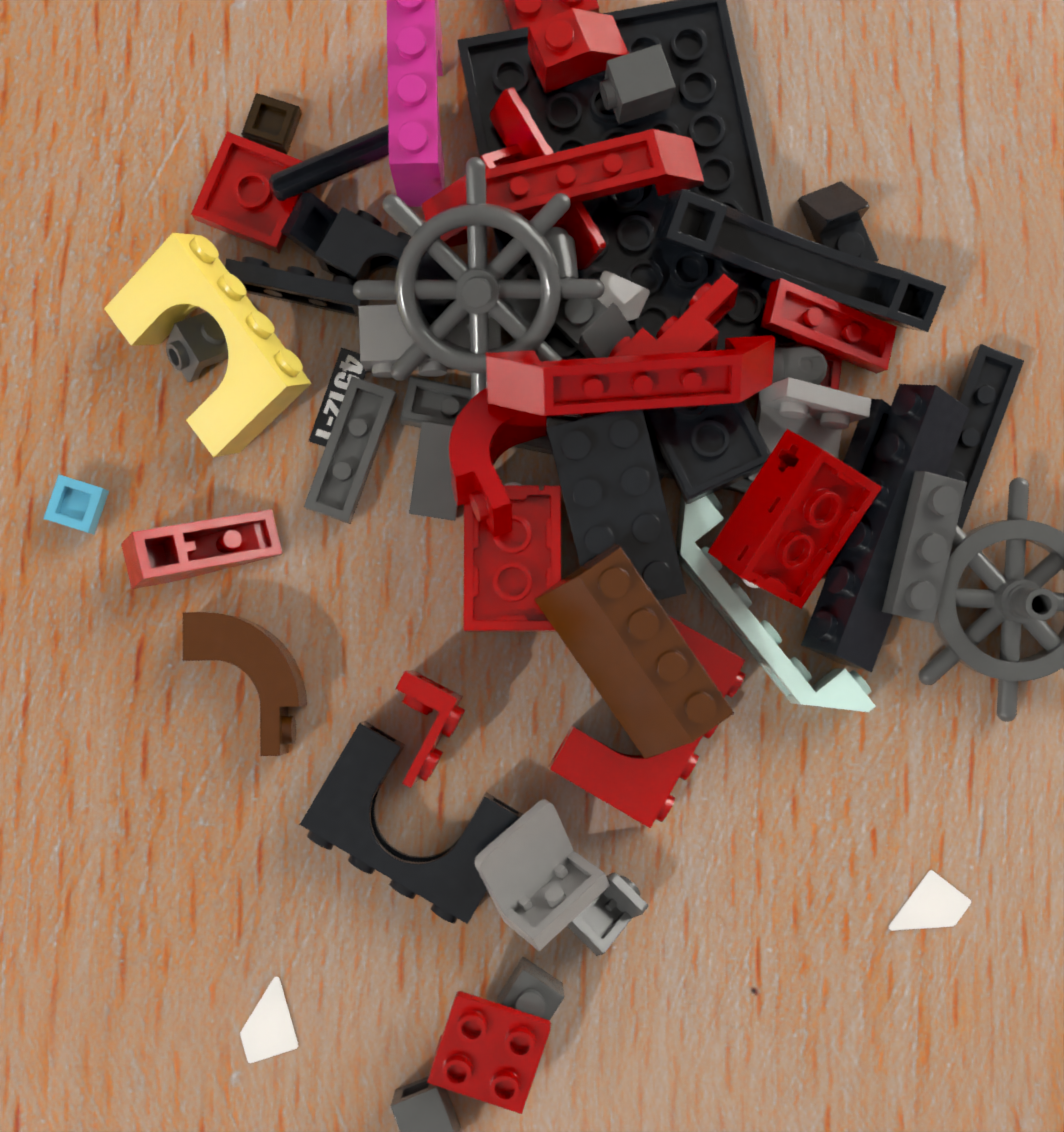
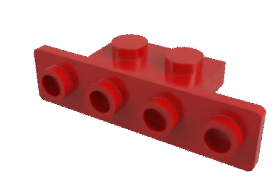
[480,87,606,270]

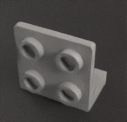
[748,377,871,481]

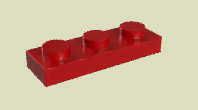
[760,278,897,374]

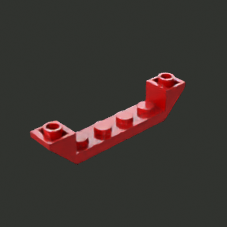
[422,129,704,247]
[485,335,775,416]

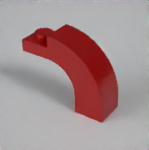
[449,387,547,537]

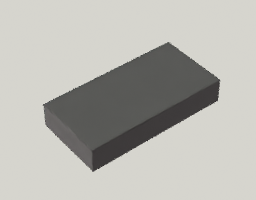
[409,420,458,521]

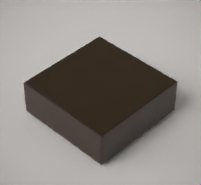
[241,93,302,154]

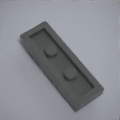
[304,376,397,524]
[882,471,967,623]

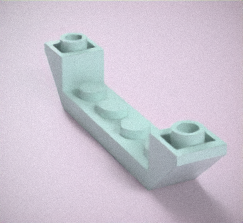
[676,493,876,712]

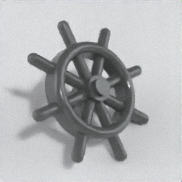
[353,157,605,399]
[918,477,1064,722]

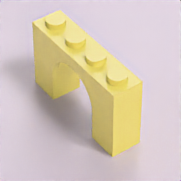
[104,233,312,458]

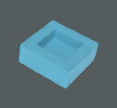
[43,475,109,535]

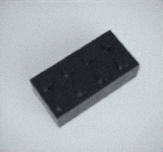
[547,409,687,600]

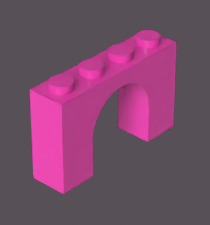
[386,0,445,207]

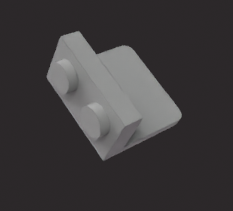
[474,799,610,951]

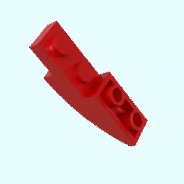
[580,274,738,417]

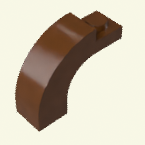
[183,612,307,756]

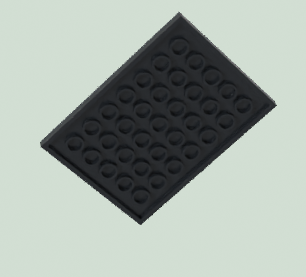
[457,0,797,360]

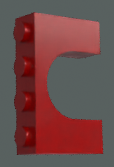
[549,615,746,828]

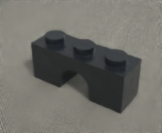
[315,207,455,324]

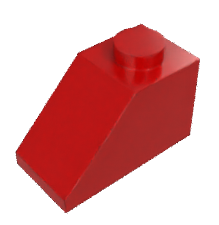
[528,8,629,94]

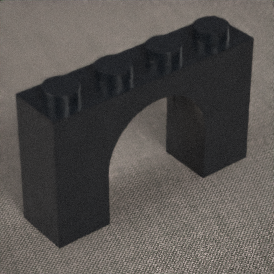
[300,721,523,924]

